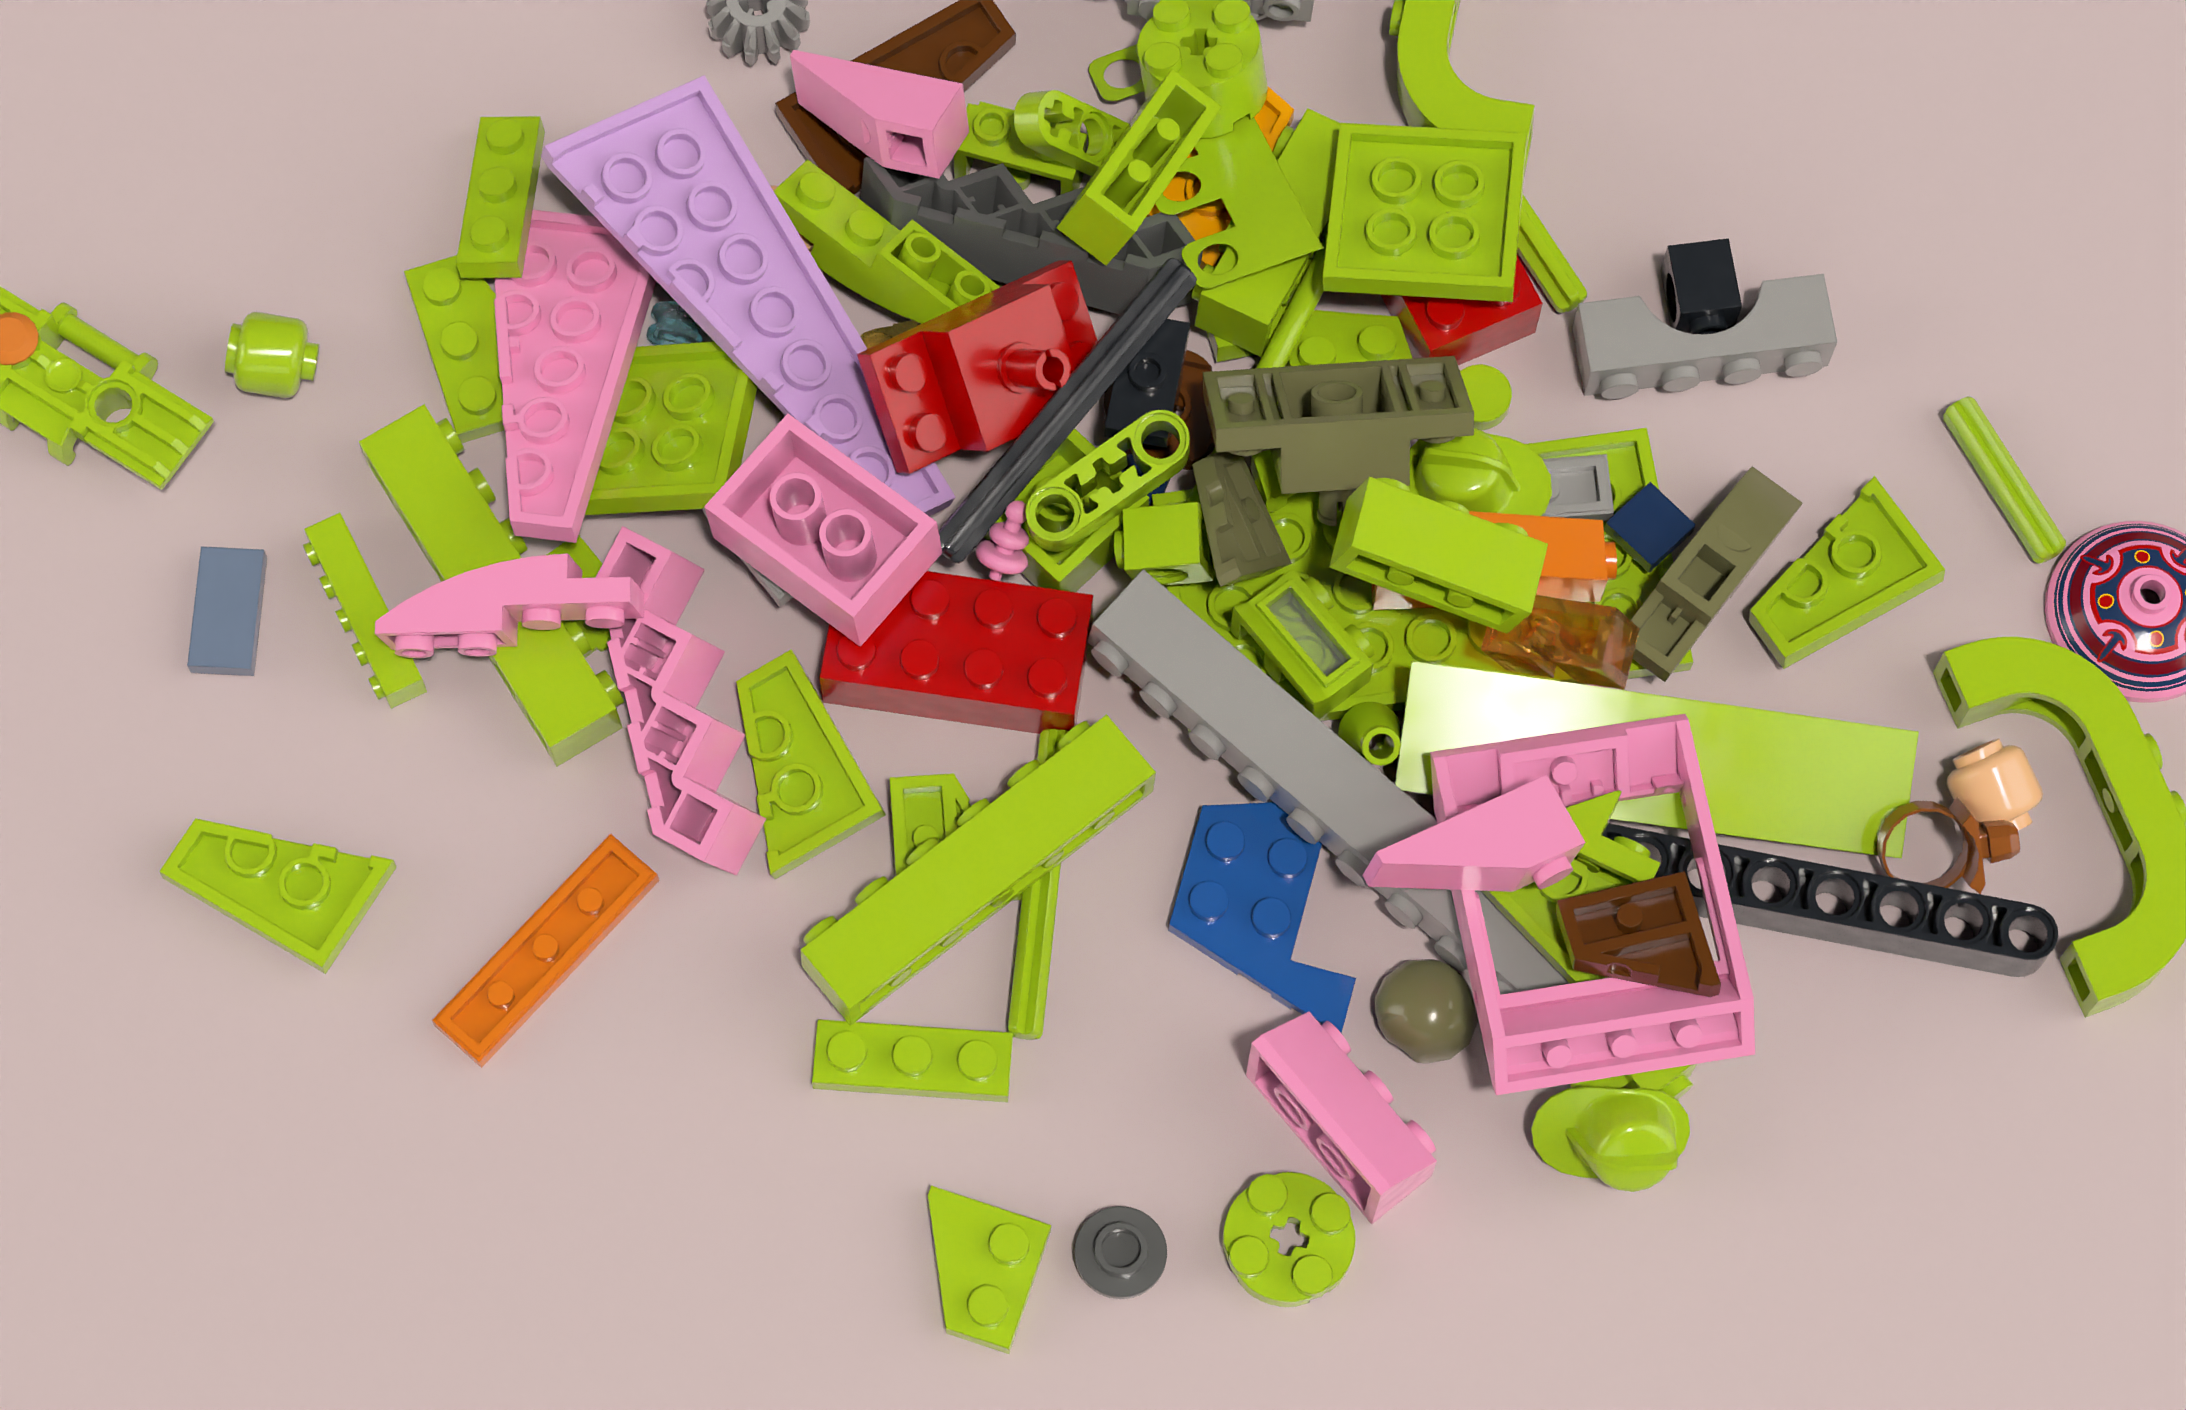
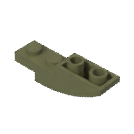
[1613,466,1803,682]

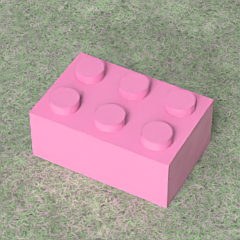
[704,413,943,647]

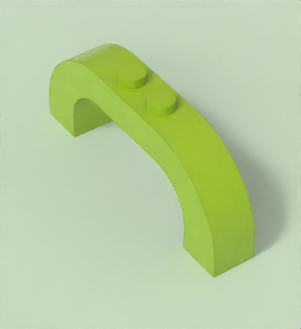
[1389,0,1535,177]
[1933,637,2186,1018]

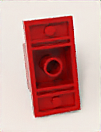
[857,260,1098,474]

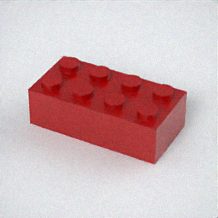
[820,571,1094,734]

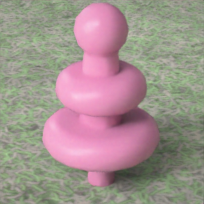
[976,501,1029,581]

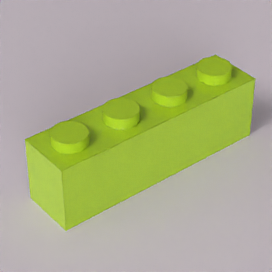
[1192,108,1340,357]

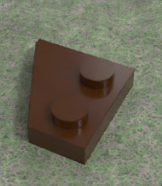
[1556,871,1721,997]

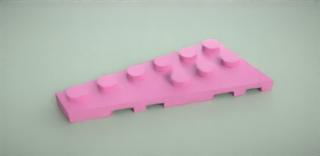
[494,210,656,543]

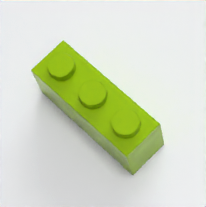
[1056,69,1222,266]
[1329,476,1548,634]

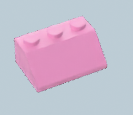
[1246,1012,1437,1224]

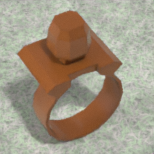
[1876,797,2020,894]

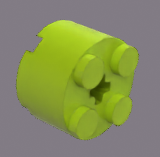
[1137,0,1268,139]

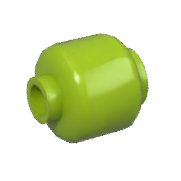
[225,312,319,398]

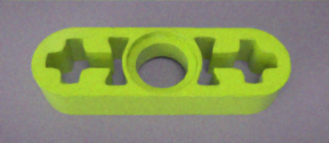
[1014,90,1129,176]

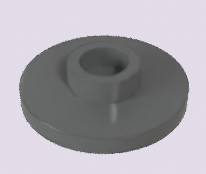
[1075,1206,1167,1299]

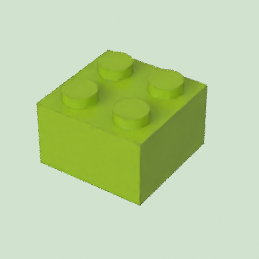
[984,429,1149,592]

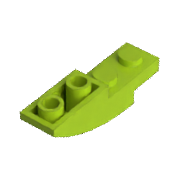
[774,159,1000,324]

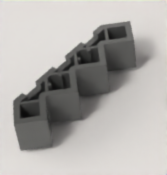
[860,157,1203,315]

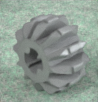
[706,0,810,67]

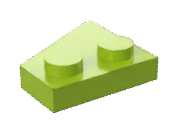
[928,1186,1051,1354]

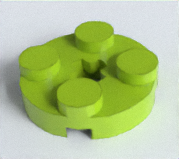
[1223,1172,1356,1307]

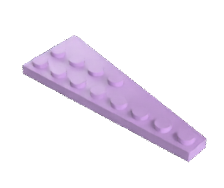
[541,75,956,516]

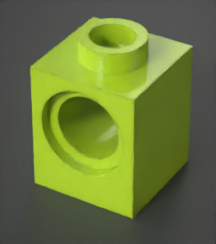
[1114,502,1213,586]

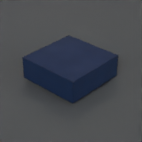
[1604,482,1696,573]

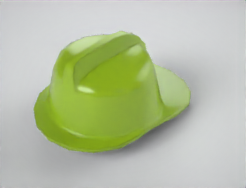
[1408,428,1552,516]
[1531,1086,1690,1192]

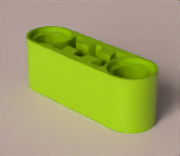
[1026,410,1190,552]

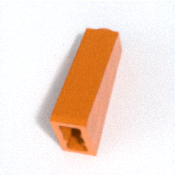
[1371,511,1617,610]

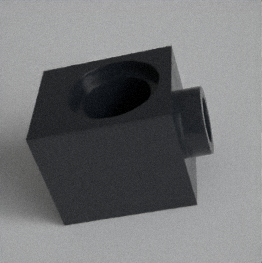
[1660,238,1742,335]

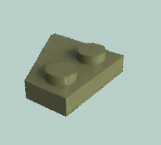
[1192,452,1292,586]

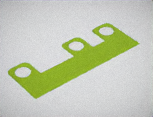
[1089,44,1323,288]

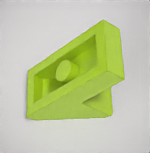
[1566,790,1661,886]

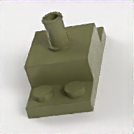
[1203,356,1474,526]

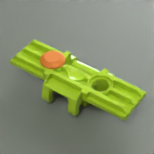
[0,286,214,490]

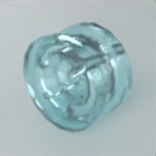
[646,301,703,345]

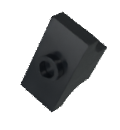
[1104,319,1190,448]

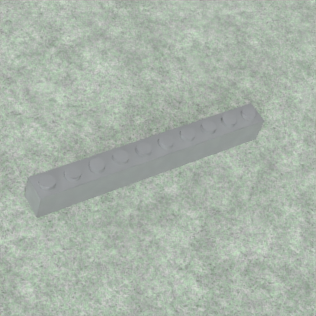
[1088,569,1570,995]

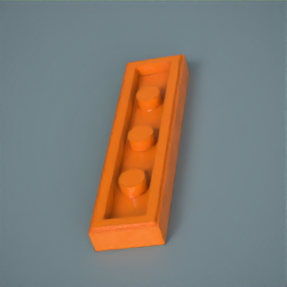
[432,834,659,1068]

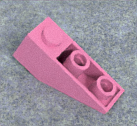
[790,50,969,179]

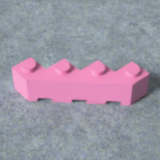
[595,526,766,876]

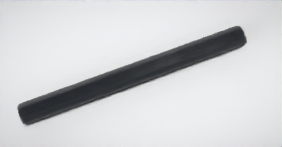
[939,258,1197,564]

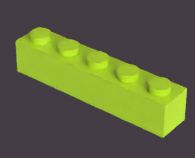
[303,512,427,709]

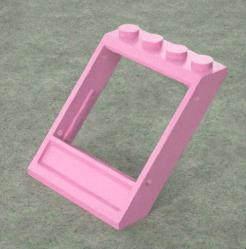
[1430,714,1755,1095]

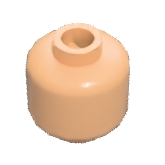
[1947,738,2043,830]

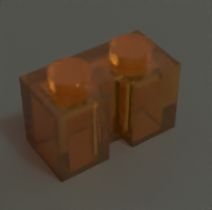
[1481,595,1640,690]

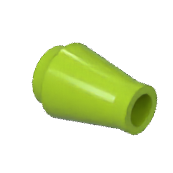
[1338,702,1402,766]

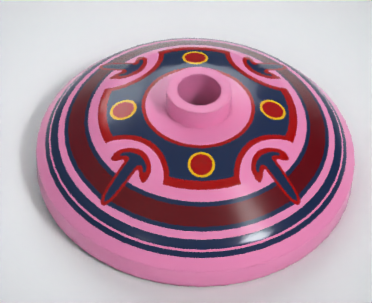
[2045,521,2186,703]

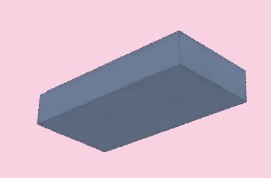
[187,546,267,676]

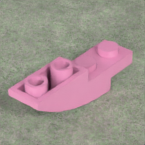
[375,553,645,658]

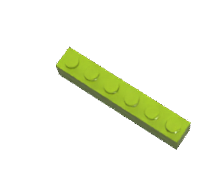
[359,404,624,767]
[800,714,1156,1026]

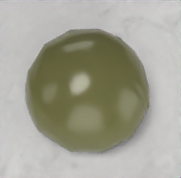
[1375,959,1478,1064]

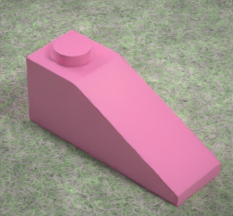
[1362,775,1586,892]

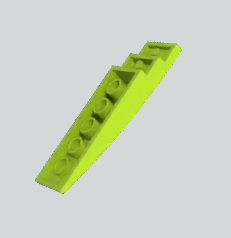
[1394,661,1919,859]

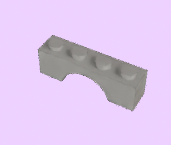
[1572,274,1837,399]

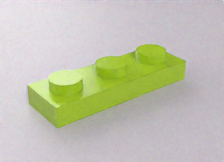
[456,116,545,278]
[812,1019,1013,1102]

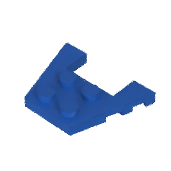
[1168,802,1356,1034]

